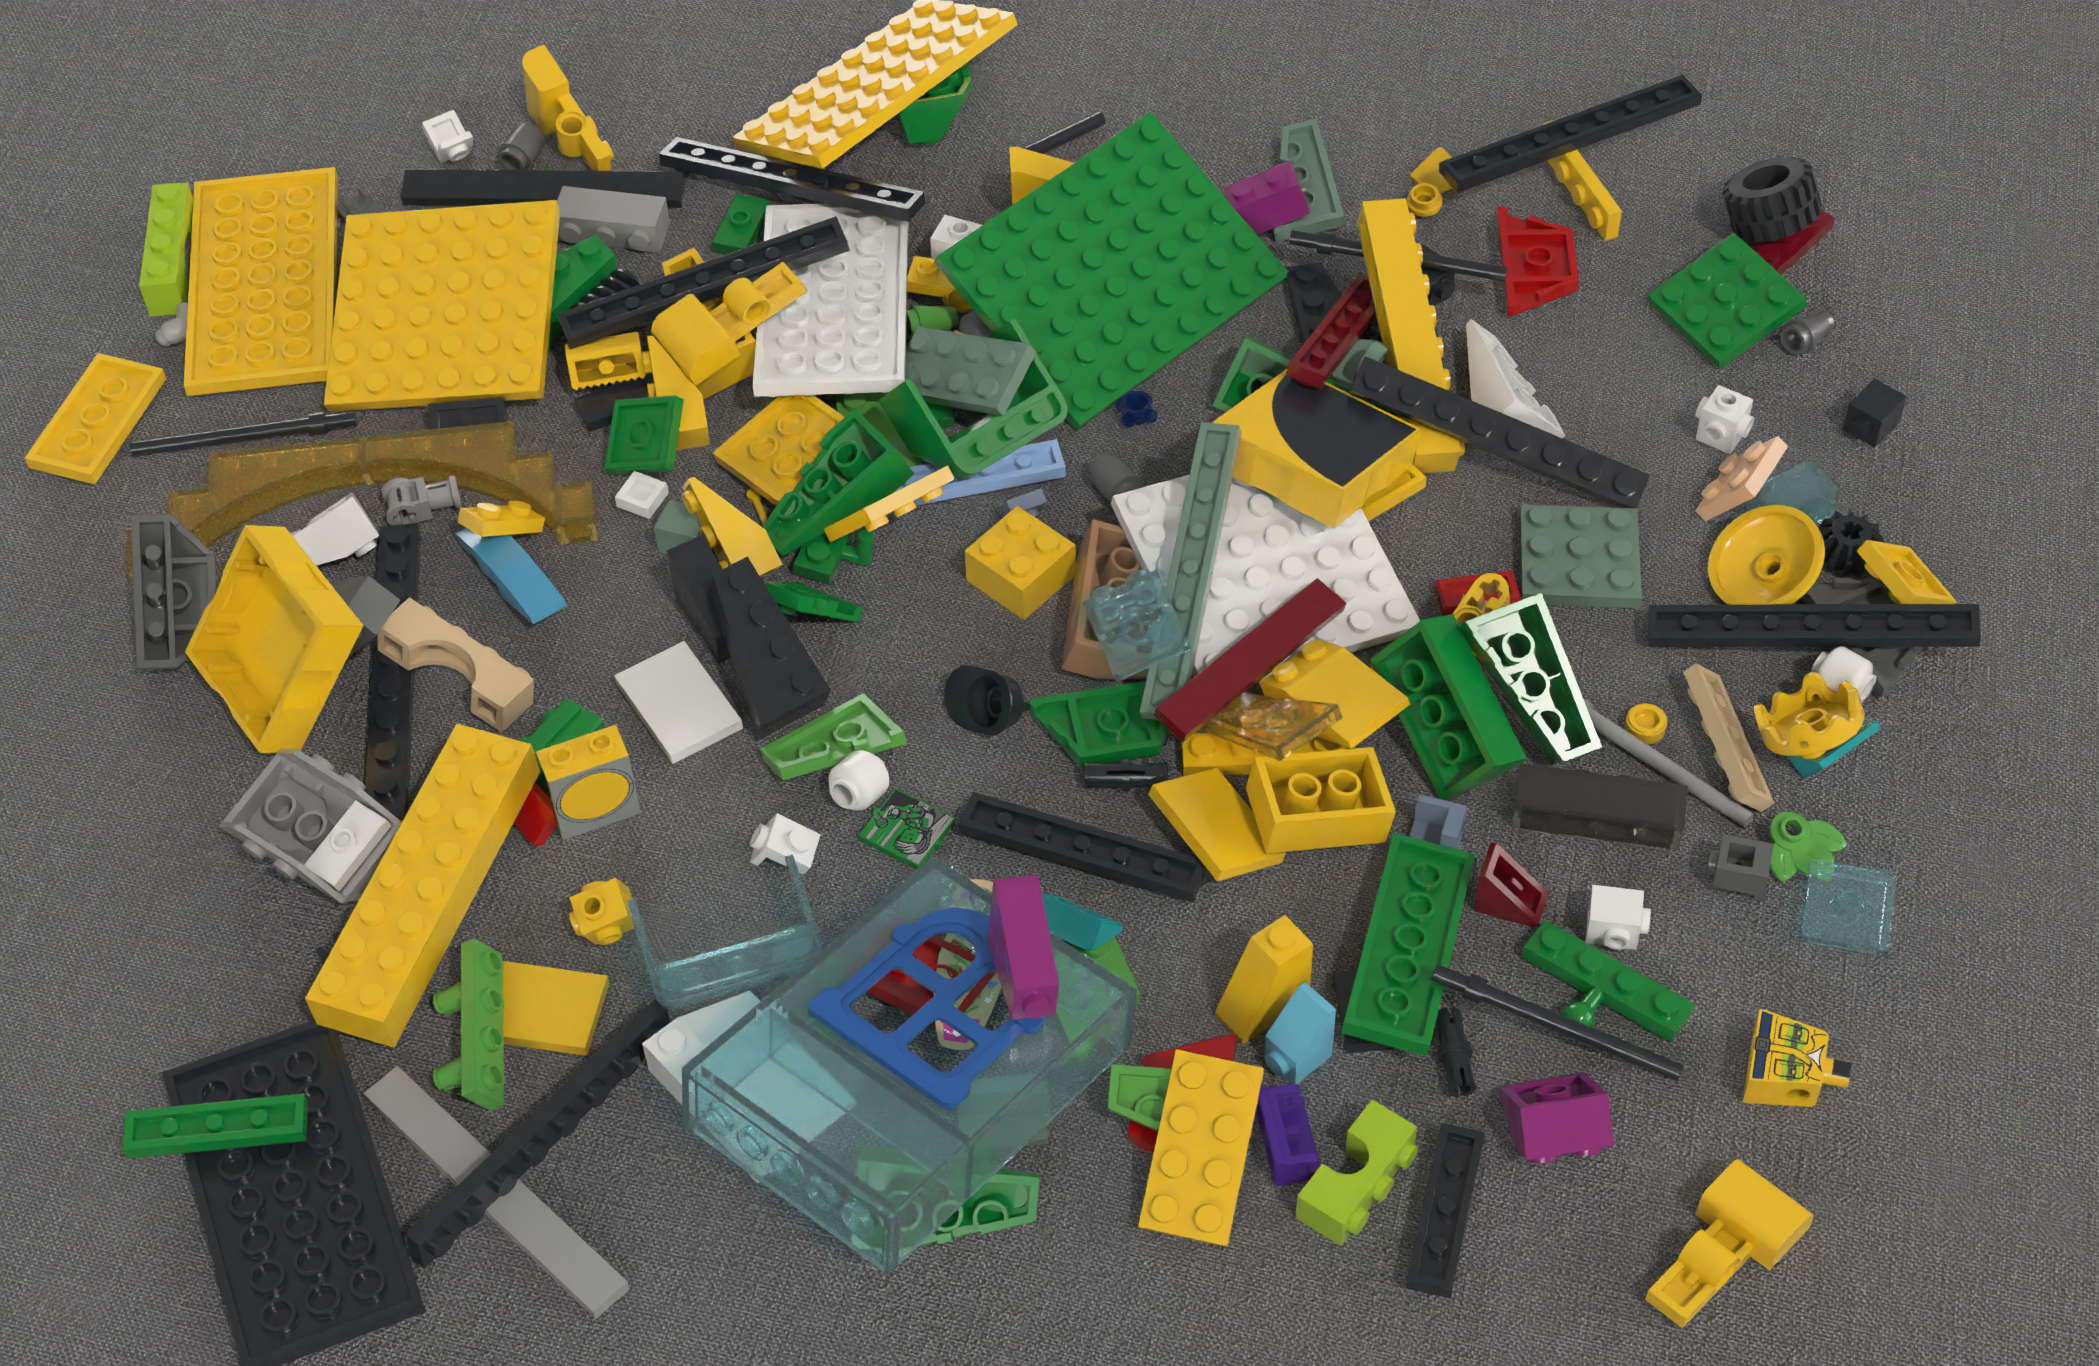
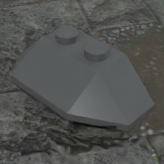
[131,514,216,670]

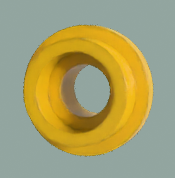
[1407,183,1442,217]

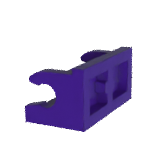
[1256,1084,1321,1187]

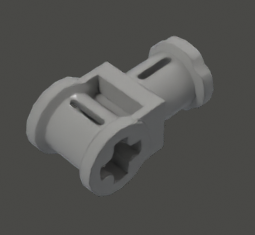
[382,475,462,525]

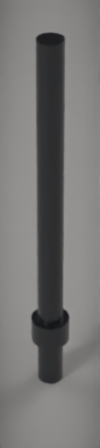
[1289,230,1508,282]
[130,411,358,456]
[1431,964,1684,1081]

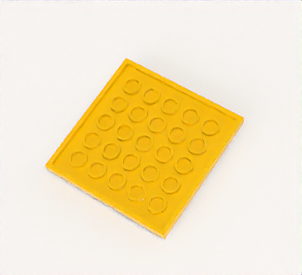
[324,200,560,412]

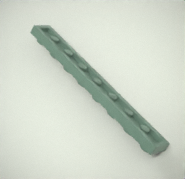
[1140,422,1242,720]

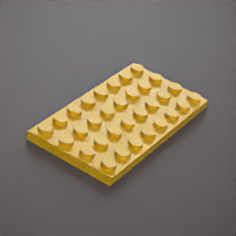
[732,0,1018,169]
[184,167,338,396]

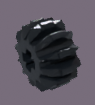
[1819,509,1883,577]

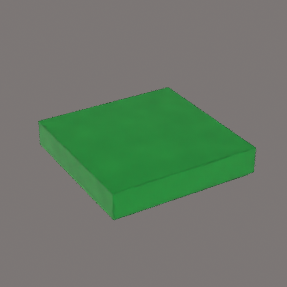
[604,395,684,475]

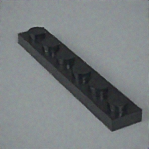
[958,792,1207,903]

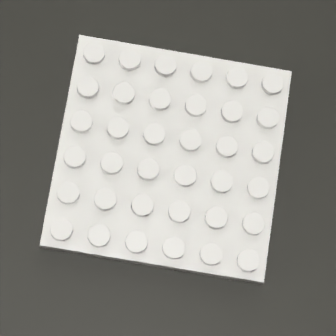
[1111,475,1420,680]

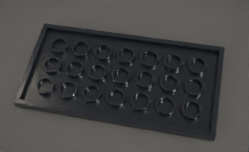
[162,1020,426,1366]

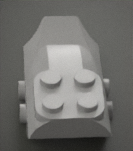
[219,749,402,904]

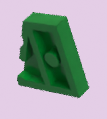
[766,582,864,622]

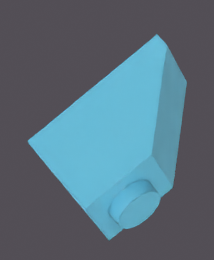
[1264,982,1336,1084]

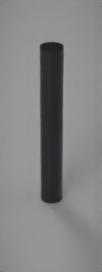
[1023,111,1106,154]

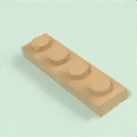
[1683,663,1774,812]

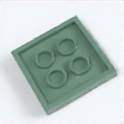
[1519,504,1642,609]

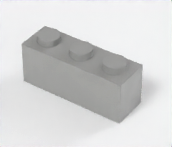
[557,186,670,253]

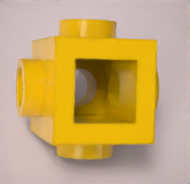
[569,878,642,945]

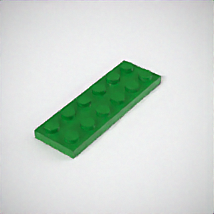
[1341,833,1475,1056]

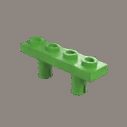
[433,938,505,1111]

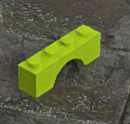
[139,182,193,317]

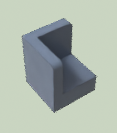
[1409,795,1467,849]

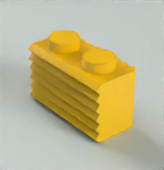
[565,332,646,391]

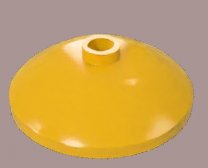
[1708,505,1825,605]

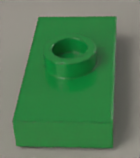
[712,194,770,254]

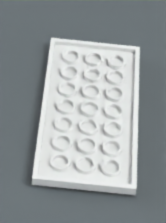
[753,203,909,397]

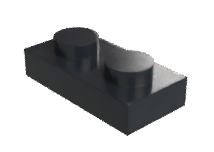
[428,397,509,442]

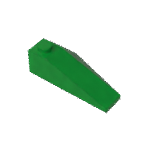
[899,62,973,145]
[1212,336,1379,412]
[762,408,914,556]
[851,1147,1040,1254]

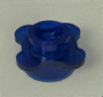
[1116,391,1157,427]

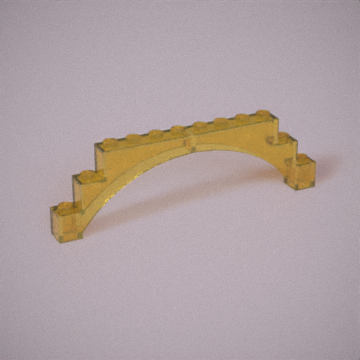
[125,421,598,586]

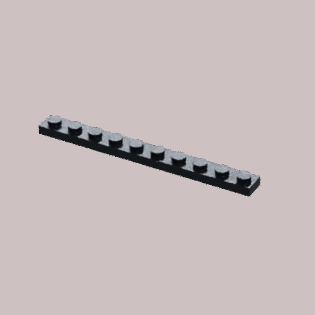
[365,523,421,822]

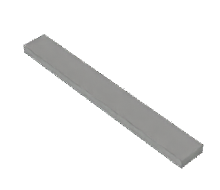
[363,1066,630,1319]

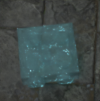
[1083,569,1191,682]

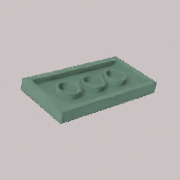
[905,327,1037,416]

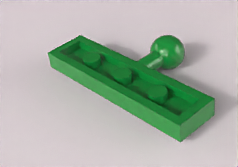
[1521,920,1696,1042]

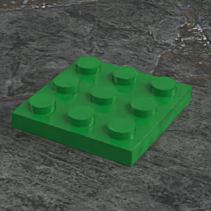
[1648,233,1807,370]

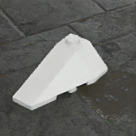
[1466,319,1566,438]
[290,492,379,565]

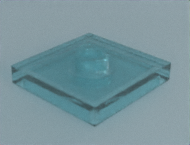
[1799,859,1897,956]

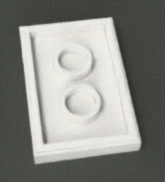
[614,641,743,764]

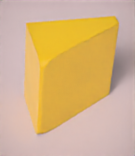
[1410,147,1452,194]

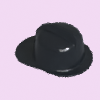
[944,665,1031,736]

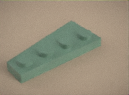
[1274,119,1346,242]

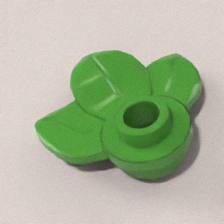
[1769,811,1846,884]

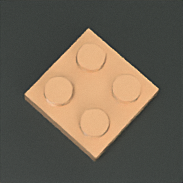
[1695,436,1788,522]

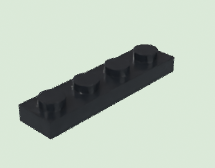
[1406,1123,1485,1298]

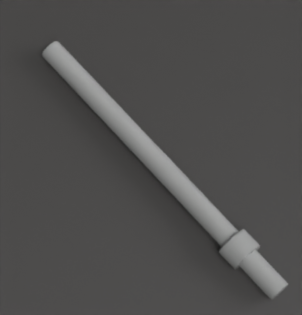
[1583,698,1754,827]

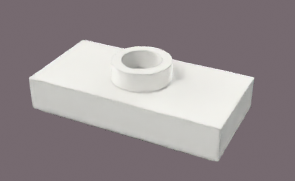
[304,800,391,892]

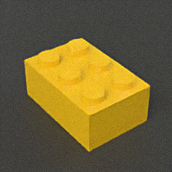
[1246,747,1396,854]

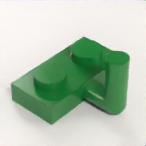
[793,529,874,585]

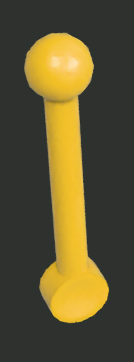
[746,488,768,525]

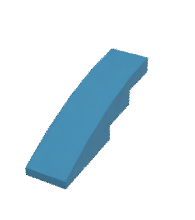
[455,528,567,624]

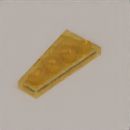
[1200,693,1343,761]

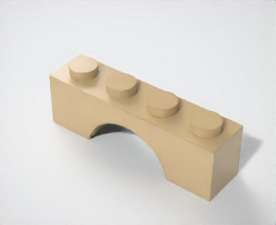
[378,597,534,732]

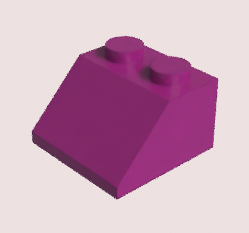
[1223,161,1311,235]
[1499,1072,1614,1163]

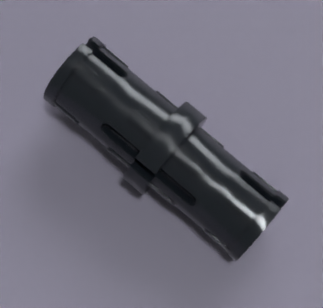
[1085,759,1168,791]
[1436,1007,1476,1097]

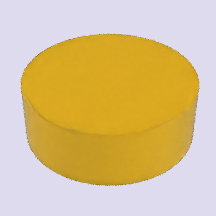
[1625,703,1668,744]

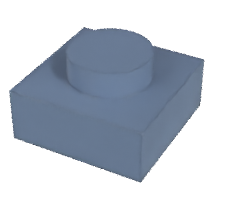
[1000,488,1047,518]

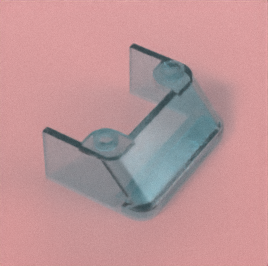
[627,854,823,1009]

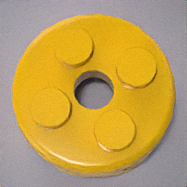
[1754,672,1864,759]

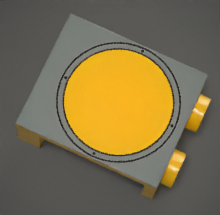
[536,725,641,840]

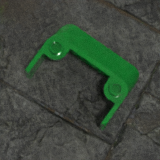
[878,318,1068,478]

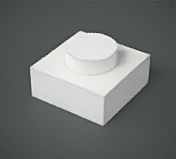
[615,471,669,519]

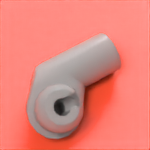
[155,302,188,347]

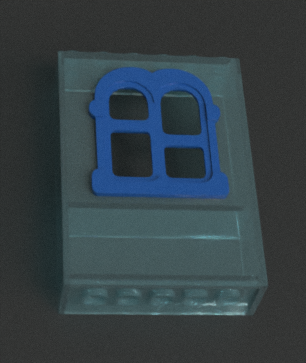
[682,856,1137,1275]

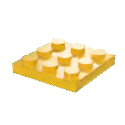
[712,395,844,506]

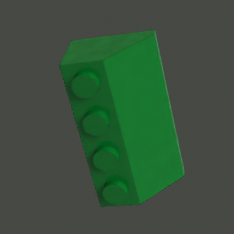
[1370,614,1527,801]

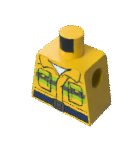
[1742,1009,1852,1107]

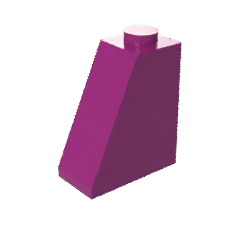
[987,874,1059,1020]

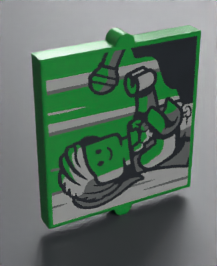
[858,788,956,871]

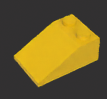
[1259,639,1410,749]

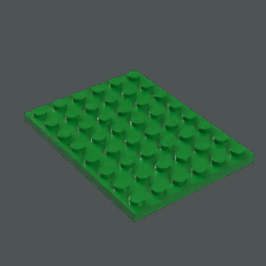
[934,112,1288,432]

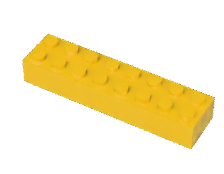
[305,723,540,1048]

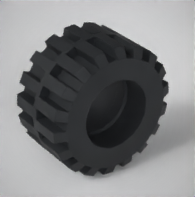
[1722,157,1822,242]

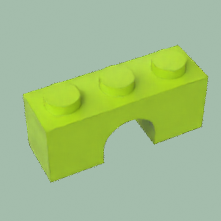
[1296,1100,1419,1246]

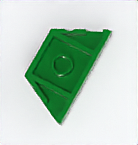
[1029,681,1169,767]

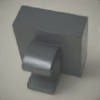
[336,187,384,225]

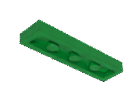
[122,1093,308,1159]

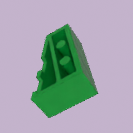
[548,234,617,351]

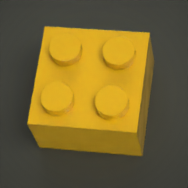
[964,506,1076,620]

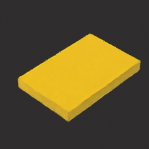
[1148,768,1286,882]
[460,961,610,1056]

